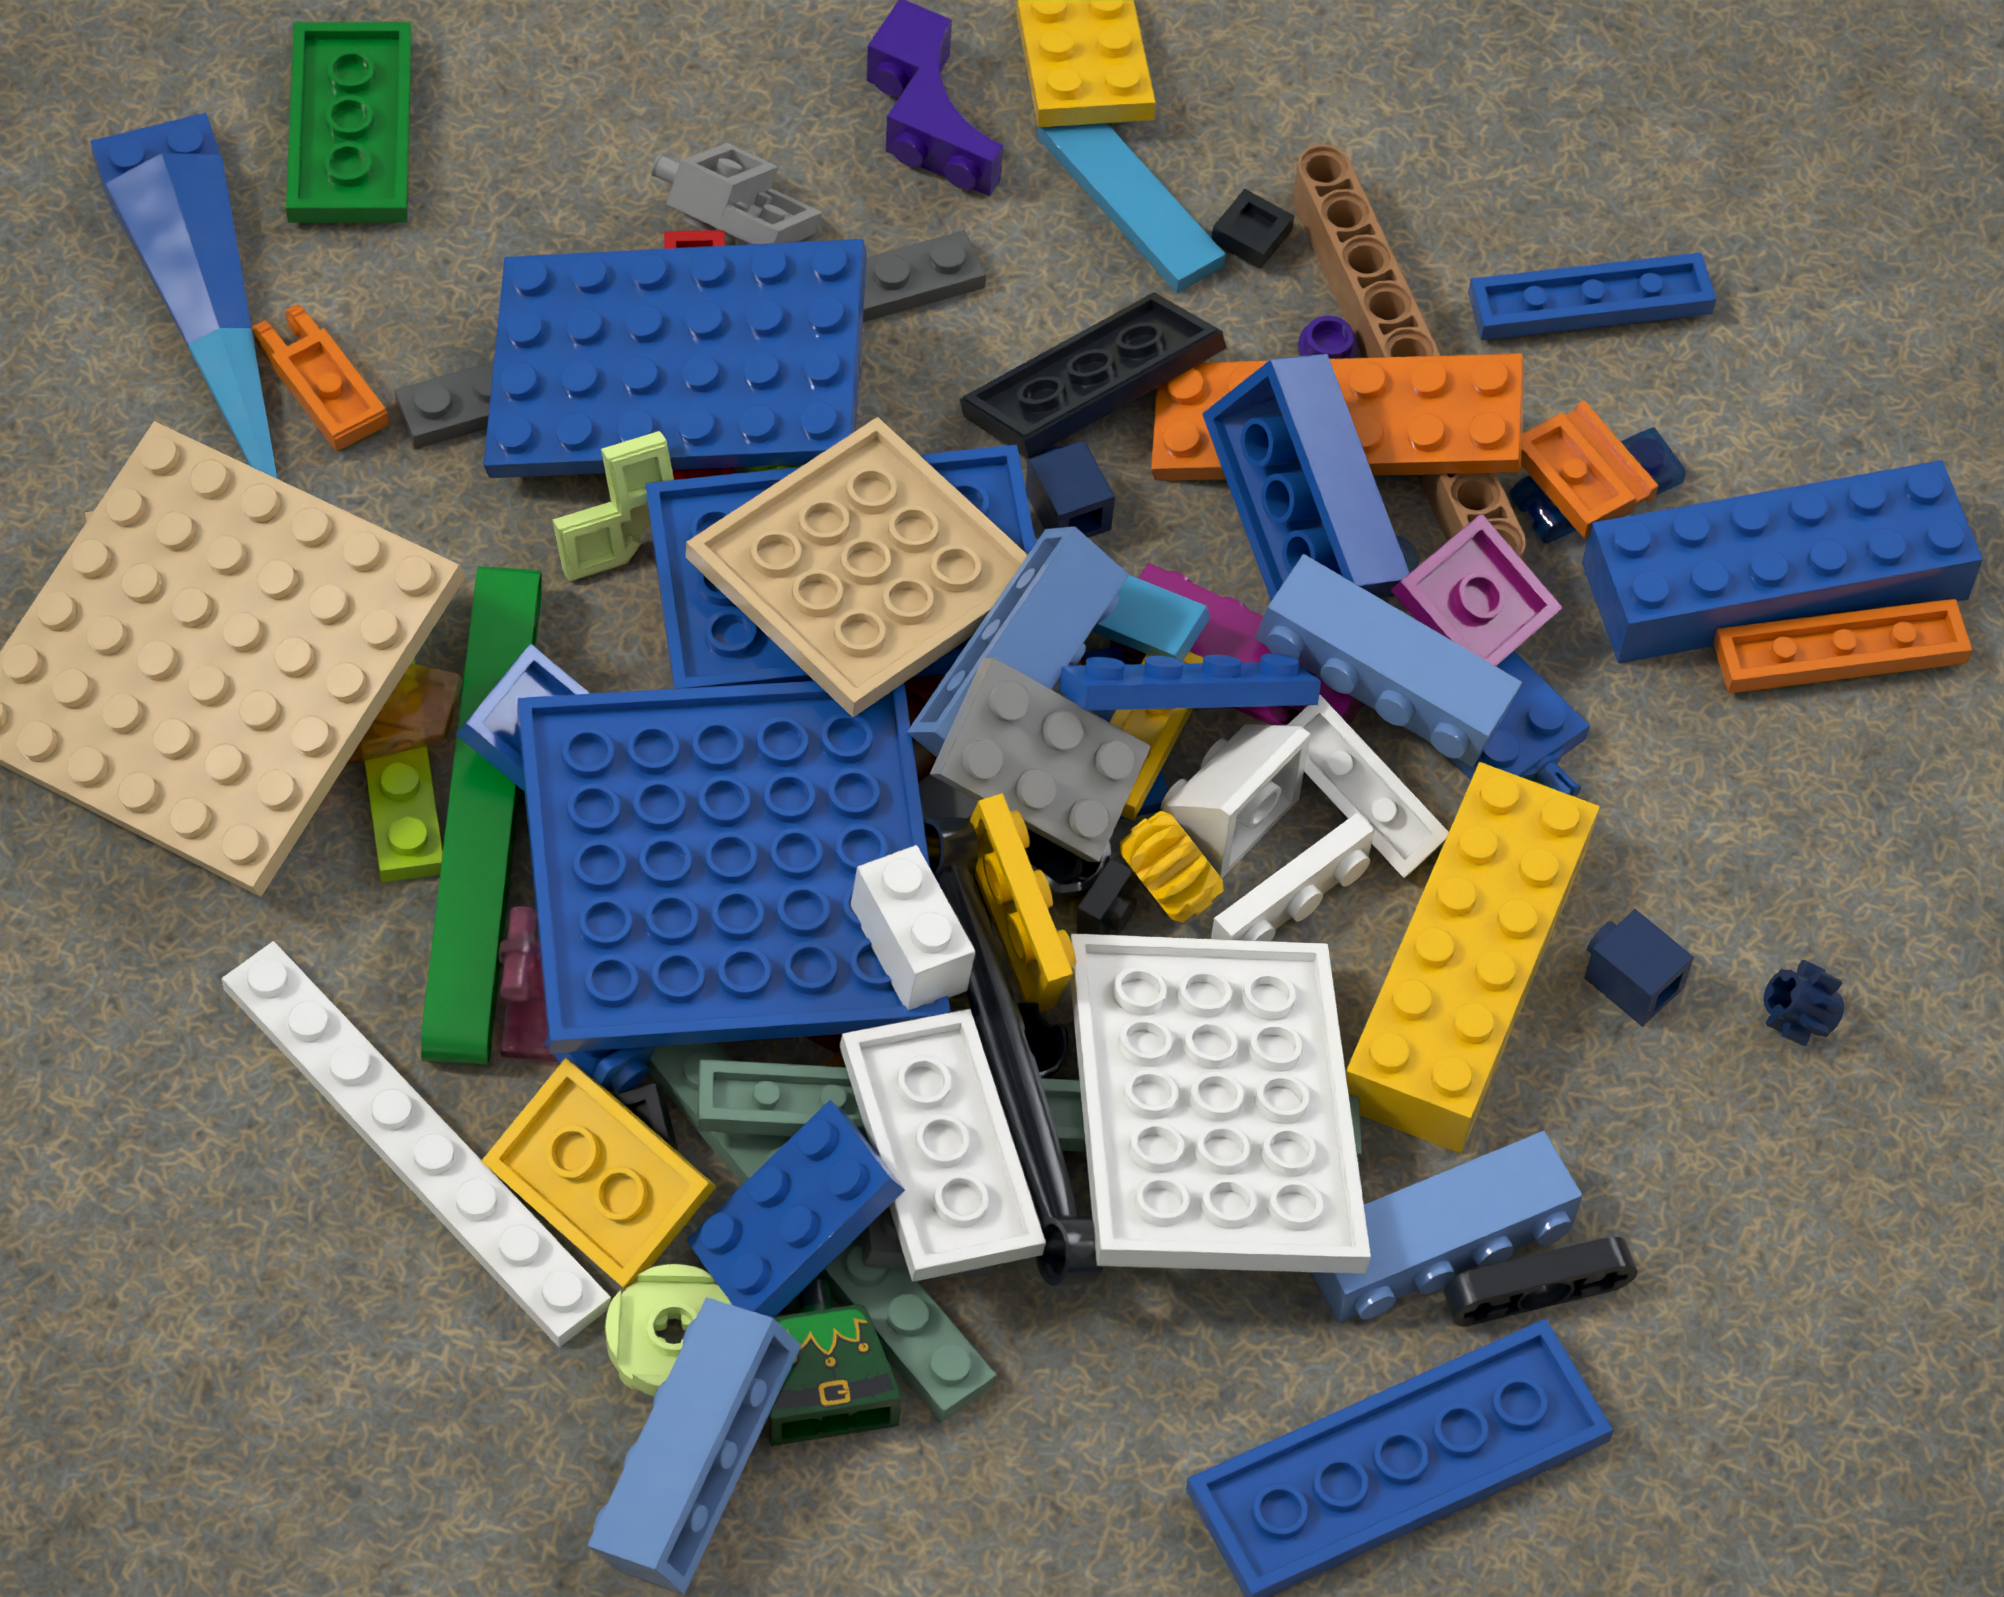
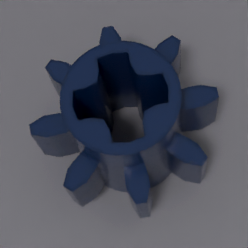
[1764,960,1844,1046]

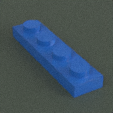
[1468,252,1716,340]
[1059,654,1321,711]

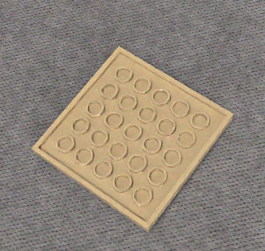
[0,421,467,897]

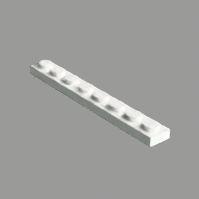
[222,941,611,1348]

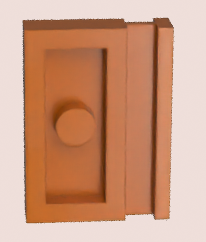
[1521,400,1659,538]

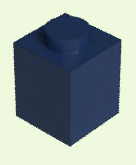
[1026,440,1115,538]
[1584,909,1694,1027]

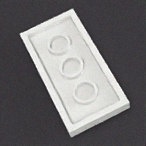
[840,1009,1046,1282]

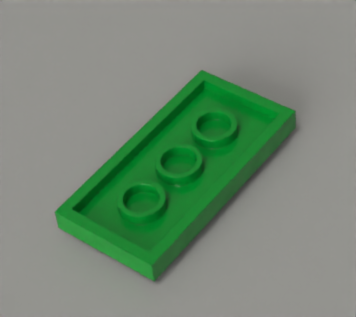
[286,22,412,223]

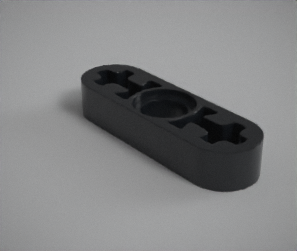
[1443,1237,1638,1327]

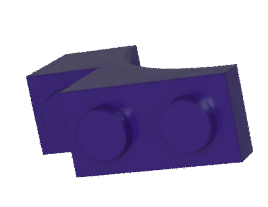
[866,0,1003,197]

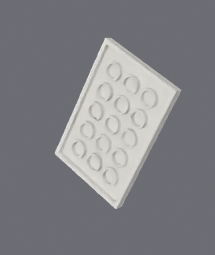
[1070,934,1371,1274]

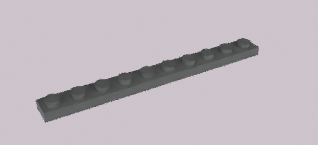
[394,230,986,449]

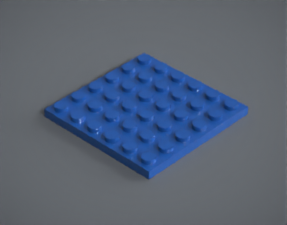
[517,681,950,1053]

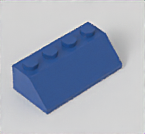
[1202,354,1410,601]

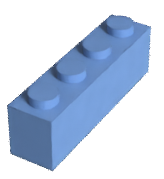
[907,527,1129,758]
[1255,554,1522,767]
[1311,1131,1583,1323]
[587,1297,801,1594]

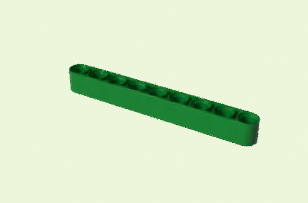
[421,566,542,1065]

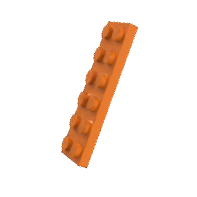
[1151,353,1525,481]

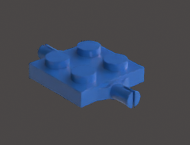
[1448,651,1590,797]

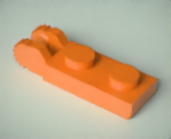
[252,304,389,452]

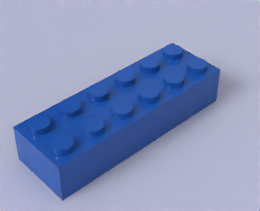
[1582,460,1983,664]

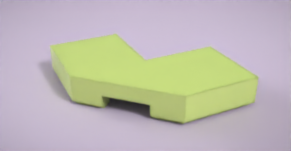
[553,431,674,582]

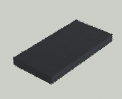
[959,292,1227,458]

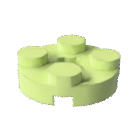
[606,1264,732,1397]

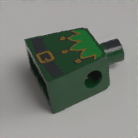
[770,1279,901,1446]

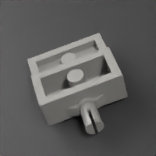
[651,143,823,245]

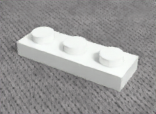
[1287,695,1449,878]
[1211,813,1374,942]

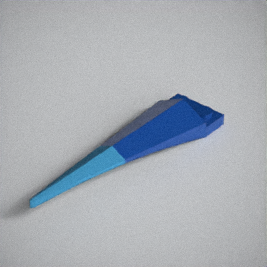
[90,113,277,478]

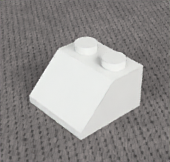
[1161,724,1311,878]

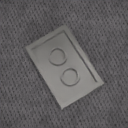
[930,657,1151,862]

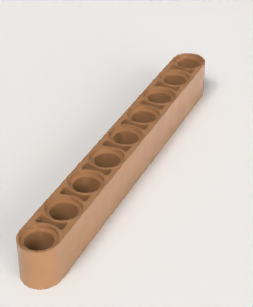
[1292,144,1526,559]

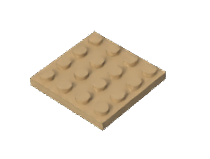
[686,417,1027,717]

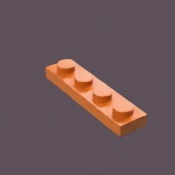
[1713,599,1972,694]

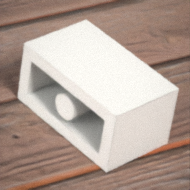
[850,845,975,1011]

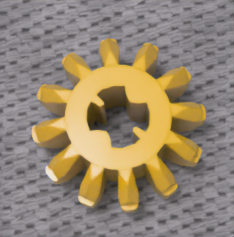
[1120,811,1224,923]

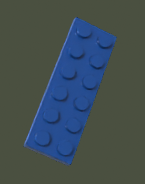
[1186,1318,1613,1597]

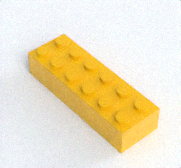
[1346,762,1600,1154]

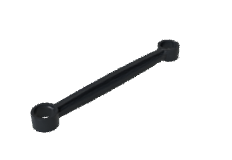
[923,817,1103,1286]

